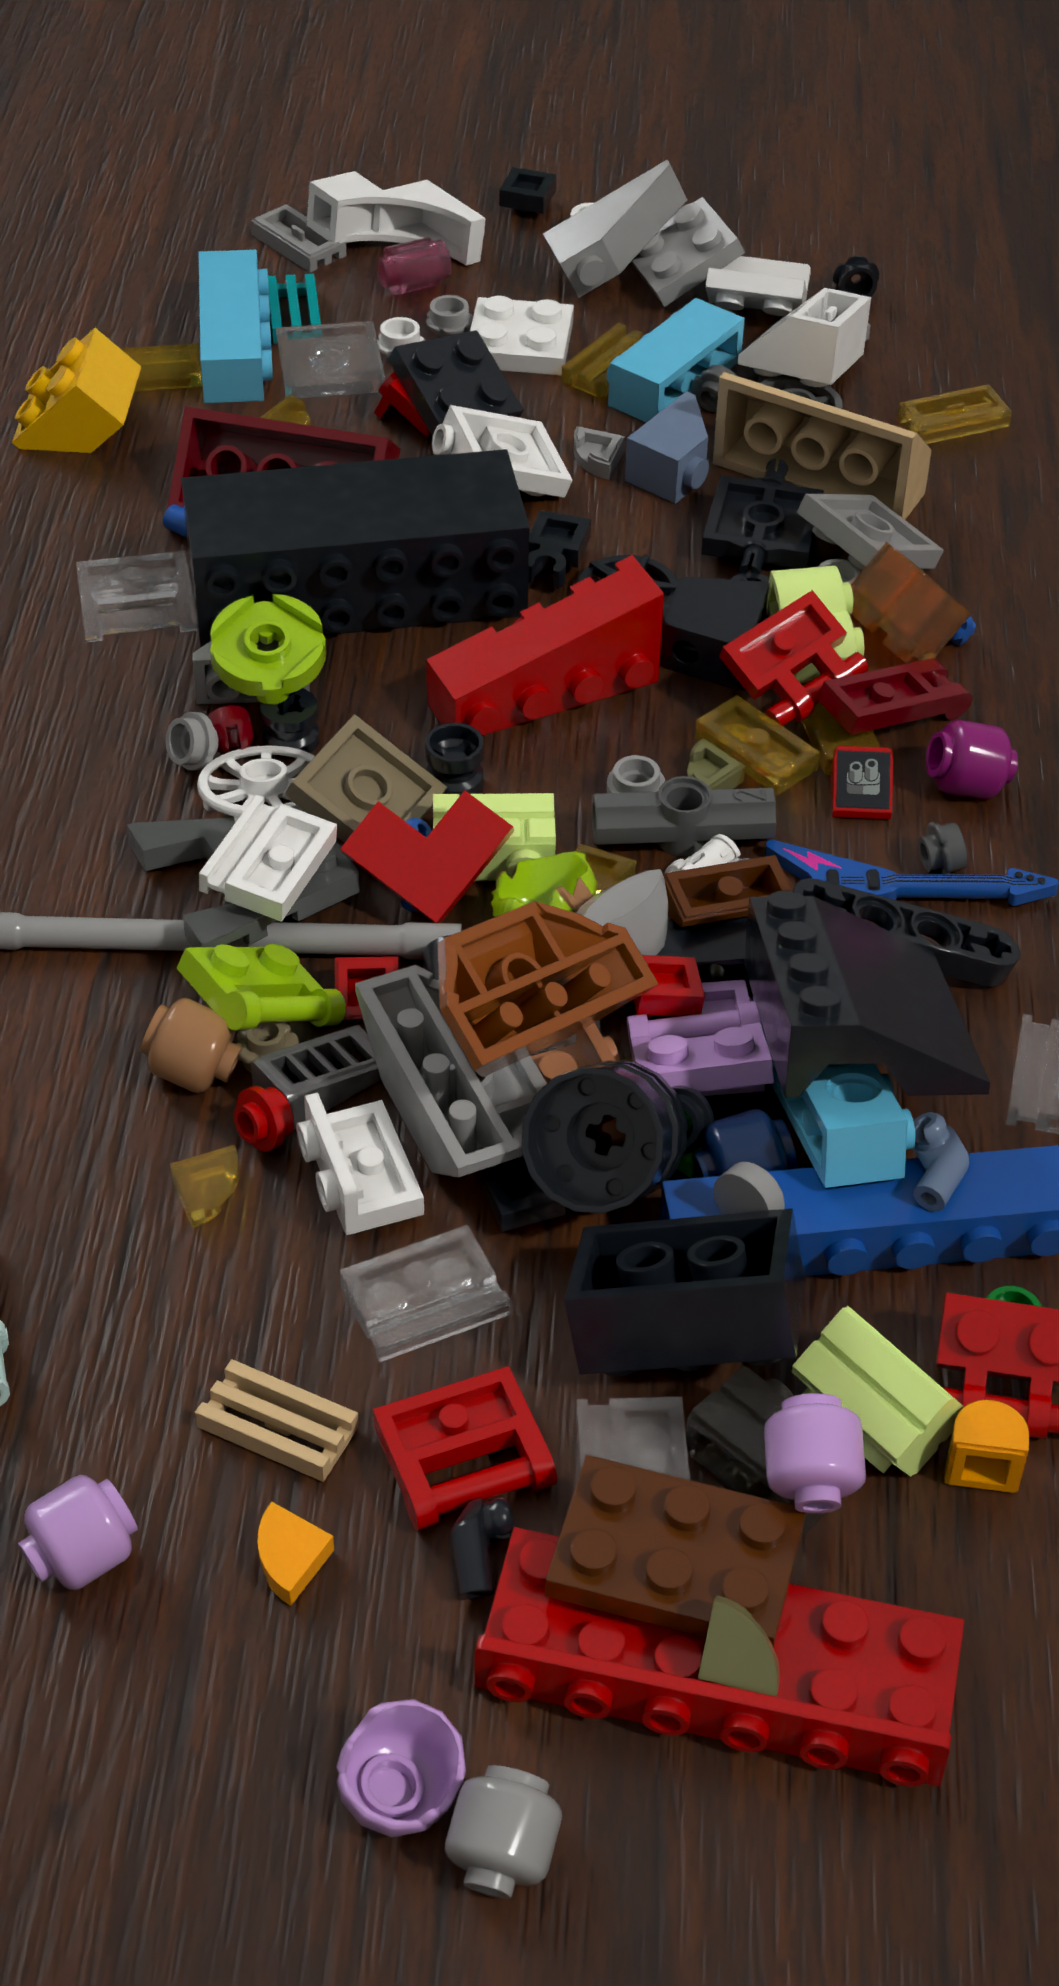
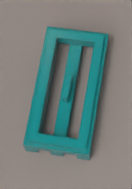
[268,274,322,344]

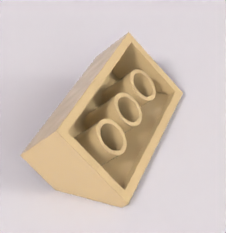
[713,372,932,520]

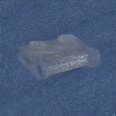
[76,551,197,642]

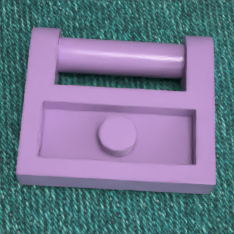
[627,1001,774,1092]

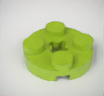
[210,594,326,705]

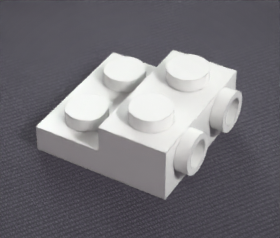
[432,405,573,498]

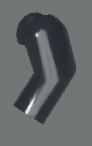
[449,1497,514,1600]

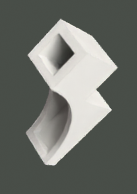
[306,171,486,265]

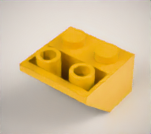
[12,328,141,453]

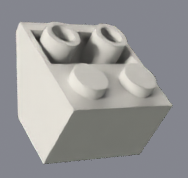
[738,288,871,387]

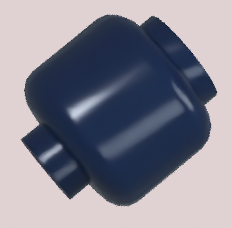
[692,1109,797,1178]

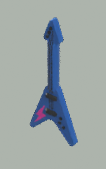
[765,840,1059,906]

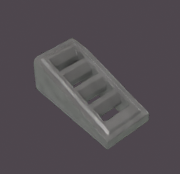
[251,1025,381,1130]

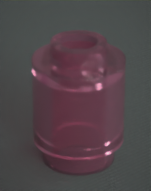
[377,237,451,295]

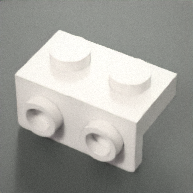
[705,256,811,316]
[296,1092,424,1236]

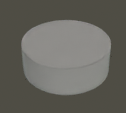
[713,1162,785,1215]

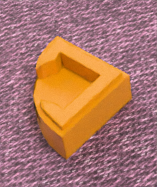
[257,1501,334,1606]

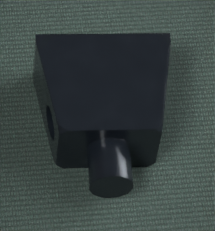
[661,577,770,691]

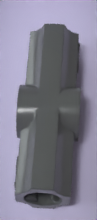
[592,776,776,857]

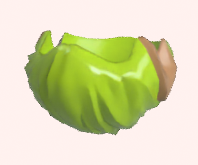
[490,851,597,917]

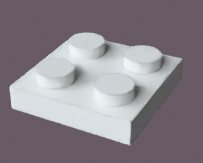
[470,296,574,375]

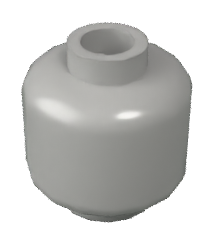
[444,1765,562,1899]

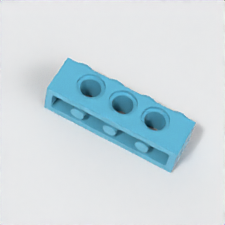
[753,996,915,1188]

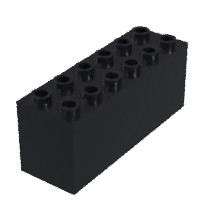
[181,449,529,647]

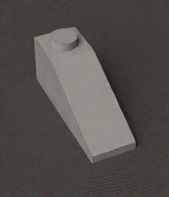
[543,160,687,298]

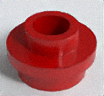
[234,1086,294,1152]

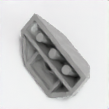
[355,965,547,1177]

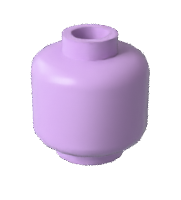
[764,1393,866,1513]
[18,1475,138,1590]

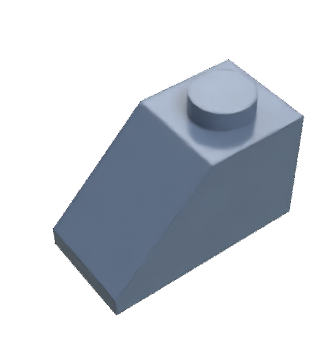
[625,391,709,504]

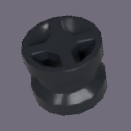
[260,688,319,759]

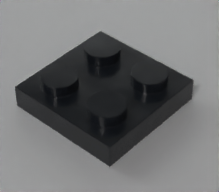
[388,330,524,437]

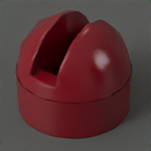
[208,705,254,755]

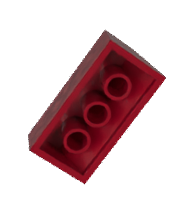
[167,406,401,509]

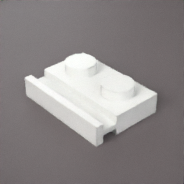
[199,795,337,922]

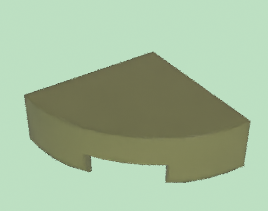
[686,738,746,790]
[698,1595,780,1697]

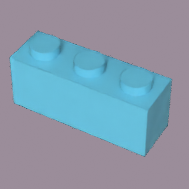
[607,298,745,423]

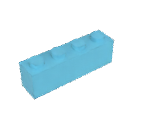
[199,250,273,403]

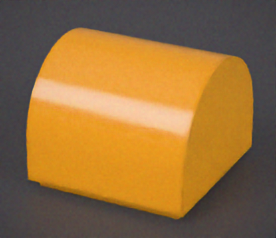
[944,1400,1029,1493]

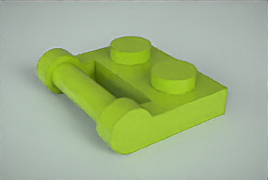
[177,944,346,1030]

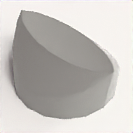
[576,869,668,956]

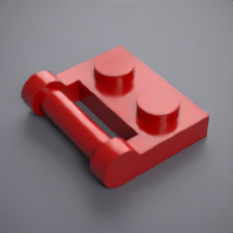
[372,1366,557,1530]

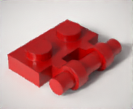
[720,590,869,729]
[935,1292,1059,1439]

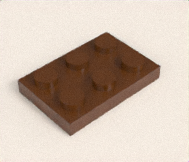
[545,1455,806,1649]

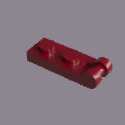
[817,658,973,735]

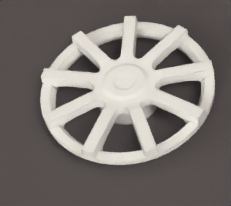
[197,745,315,823]

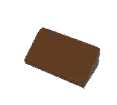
[663,855,792,927]

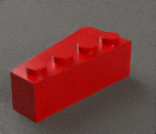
[426,555,664,736]

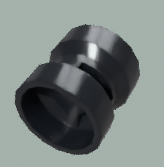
[425,723,483,795]

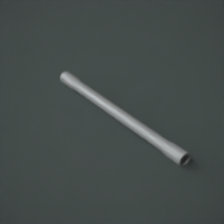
[0,912,462,960]

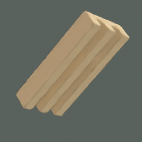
[195,1359,359,1482]

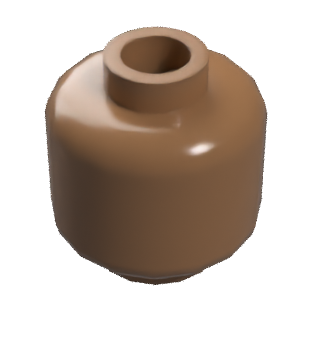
[140,998,243,1094]

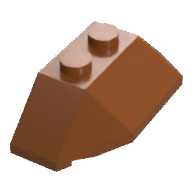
[438,901,658,1077]

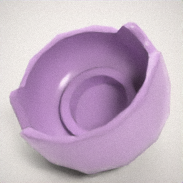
[336,1699,466,1837]

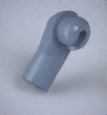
[913,1112,970,1212]

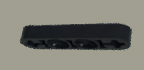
[792,878,1020,987]

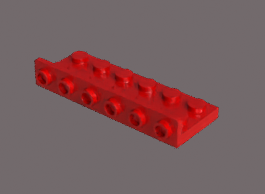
[474,1527,965,1787]

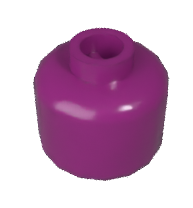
[926,720,1018,800]

